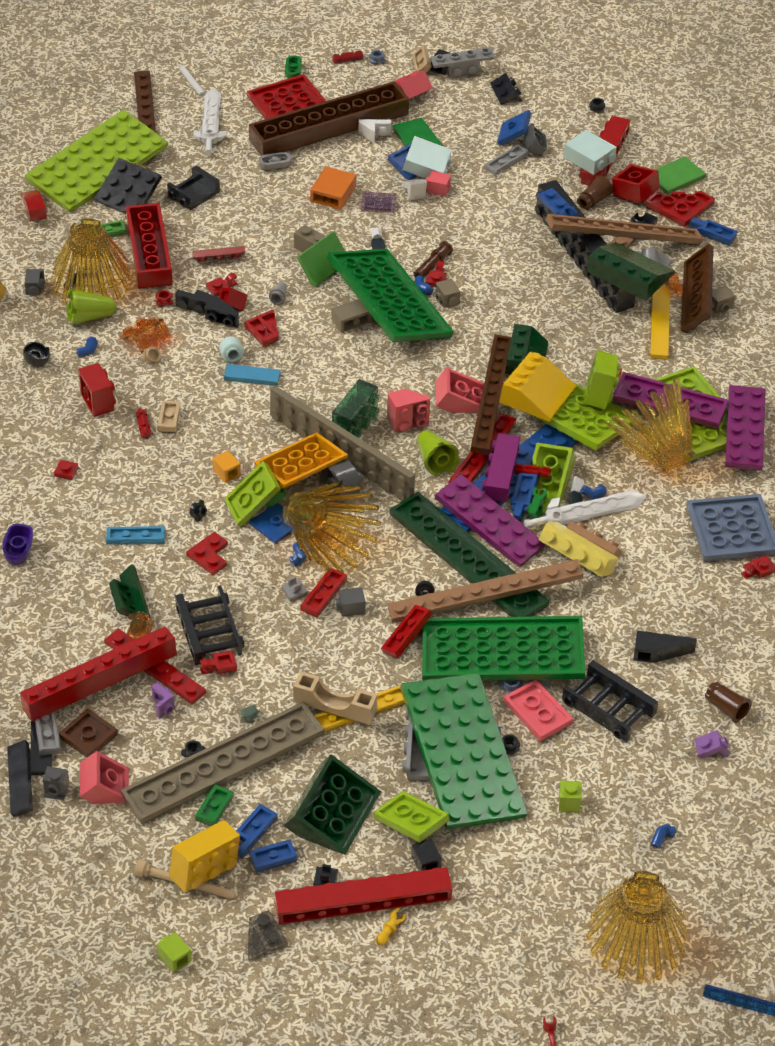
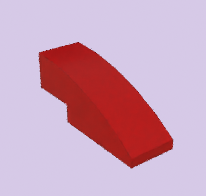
[21,190,47,221]

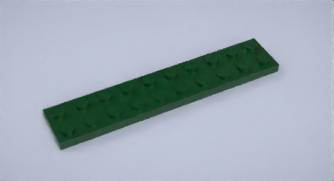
[390,492,549,617]

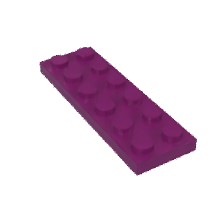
[612,372,728,429]
[725,385,766,471]
[435,474,545,567]

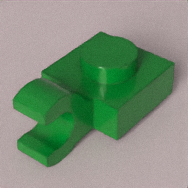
[527,487,548,519]

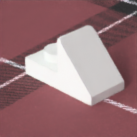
[358,119,391,143]
[402,179,427,201]

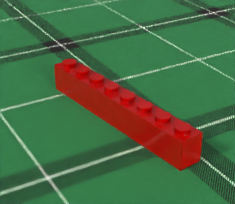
[19,626,177,722]
[275,867,452,925]

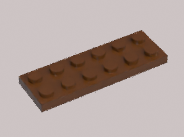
[681,243,714,333]

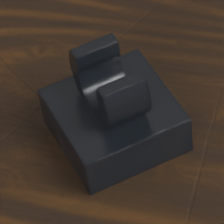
[313,864,338,886]

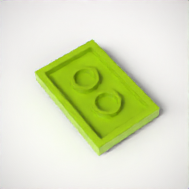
[224,461,281,526]
[373,791,450,843]

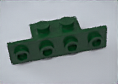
[109,564,152,633]

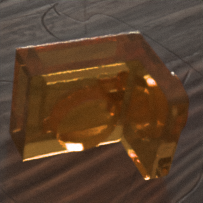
[127,611,155,640]

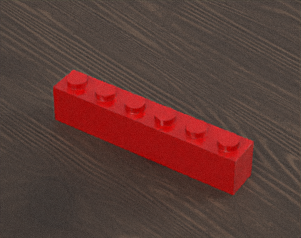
[579,115,631,186]

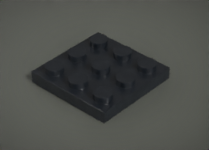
[94,158,162,214]

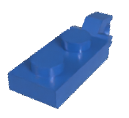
[689,217,738,246]
[511,473,539,522]

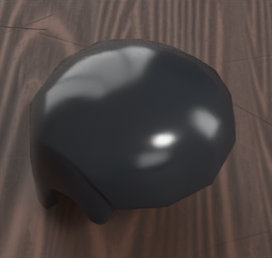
[630,213,658,225]
[23,341,51,367]

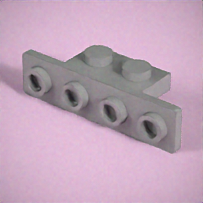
[430,48,495,78]

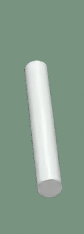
[179,66,205,96]

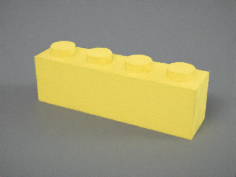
[538,521,619,577]

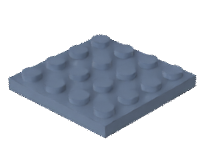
[686,494,775,561]

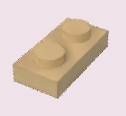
[412,45,432,73]
[157,400,181,432]

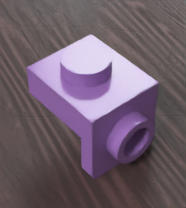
[151,682,175,719]
[695,730,729,758]

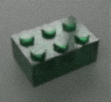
[332,379,380,439]

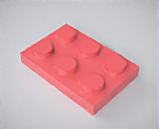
[503,680,574,742]

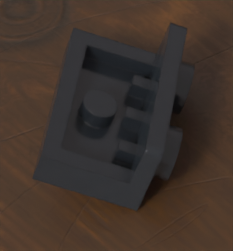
[490,73,522,105]

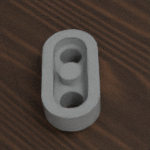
[259,152,291,170]

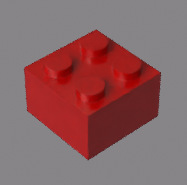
[612,164,660,203]
[78,362,116,417]

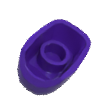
[3,524,33,565]

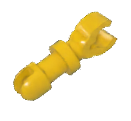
[375,908,406,946]

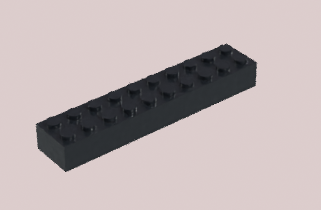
[535,180,636,313]

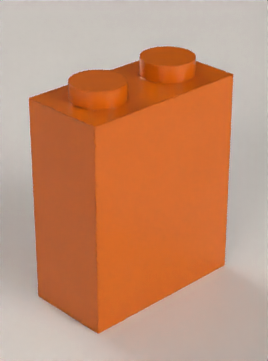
[310,166,357,210]

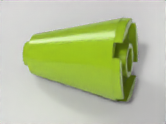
[66,289,116,324]
[417,430,460,476]

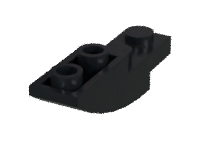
[175,290,239,328]

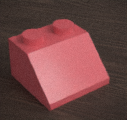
[80,751,129,804]

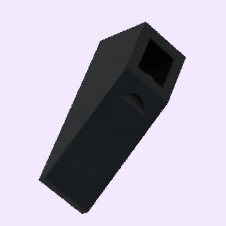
[633,631,697,663]

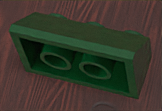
[506,324,548,375]

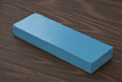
[224,364,281,386]
[106,526,165,545]

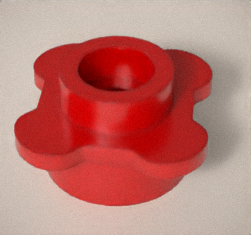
[155,290,173,306]

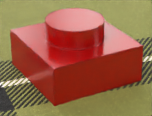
[54,460,79,480]

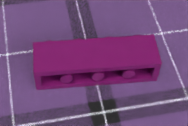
[482,433,520,502]

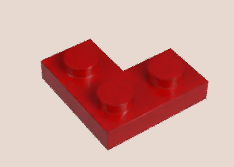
[186,531,228,575]

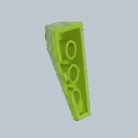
[532,443,576,514]

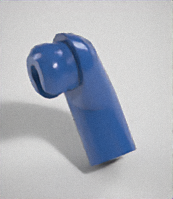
[415,276,433,295]
[76,337,98,357]
[580,484,607,500]
[289,542,307,566]
[650,823,677,849]

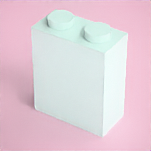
[563,130,616,175]
[402,136,452,178]

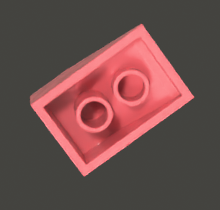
[435,367,484,413]

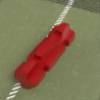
[332,50,363,64]
[136,408,151,438]
[514,464,551,478]

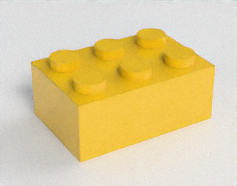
[169,820,240,893]

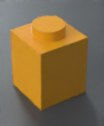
[212,451,241,483]

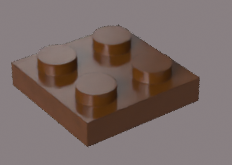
[59,708,118,758]

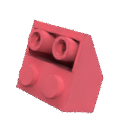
[395,70,433,99]
[387,389,430,433]

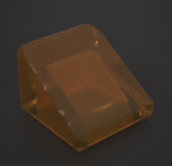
[665,272,682,295]

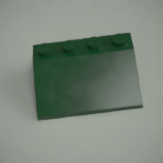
[587,242,675,301]
[283,754,381,855]

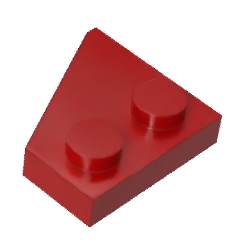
[244,309,279,347]

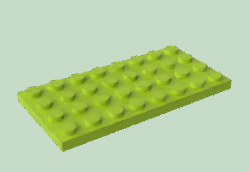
[25,109,168,213]

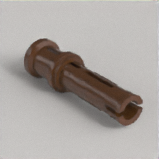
[413,241,453,278]

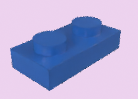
[249,839,297,873]

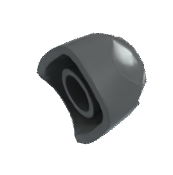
[524,123,547,155]

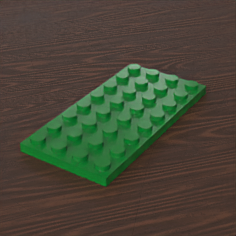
[327,249,454,342]
[422,616,585,681]
[400,673,528,830]

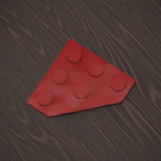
[644,191,715,227]

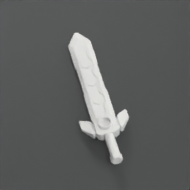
[193,88,226,156]
[523,490,646,529]

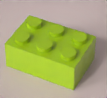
[584,350,620,409]

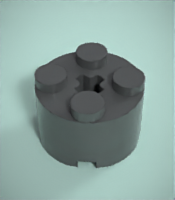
[320,459,363,503]

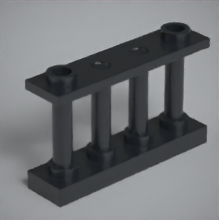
[175,586,245,665]
[562,660,658,742]

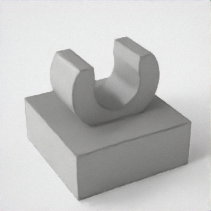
[281,576,308,602]

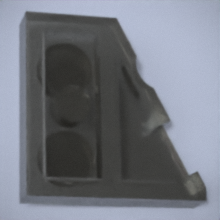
[248,910,288,963]

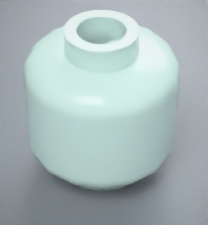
[219,336,244,363]

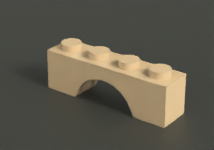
[293,671,378,725]

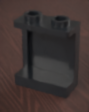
[167,165,220,210]

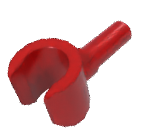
[543,1016,557,1046]

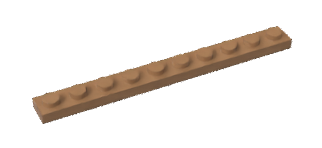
[545,214,703,245]
[387,559,583,622]

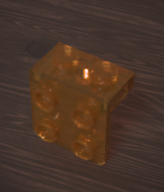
[119,317,171,354]

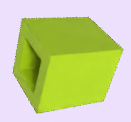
[559,780,582,813]
[157,932,192,973]

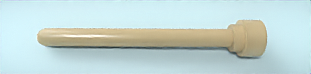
[134,859,236,899]

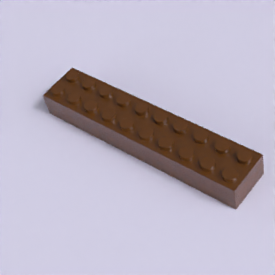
[249,81,409,156]

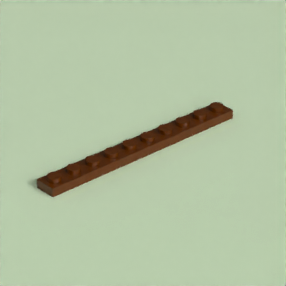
[470,334,512,455]

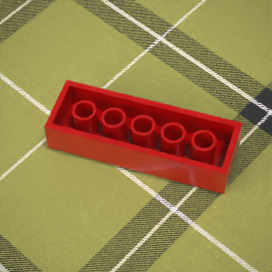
[126,203,173,289]

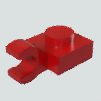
[425,260,447,288]
[206,273,238,297]
[741,555,775,579]
[200,651,237,675]

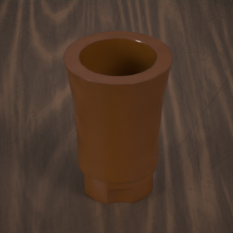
[577,175,613,210]
[705,682,752,723]

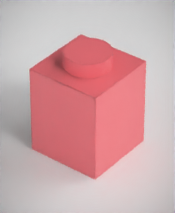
[426,171,451,196]

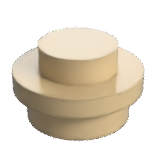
[143,346,161,364]

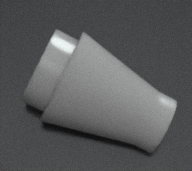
[269,282,287,305]

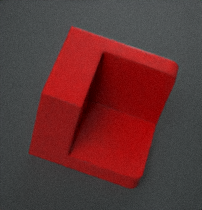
[219,288,248,311]

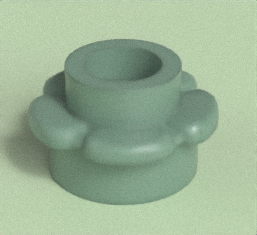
[240,704,260,721]

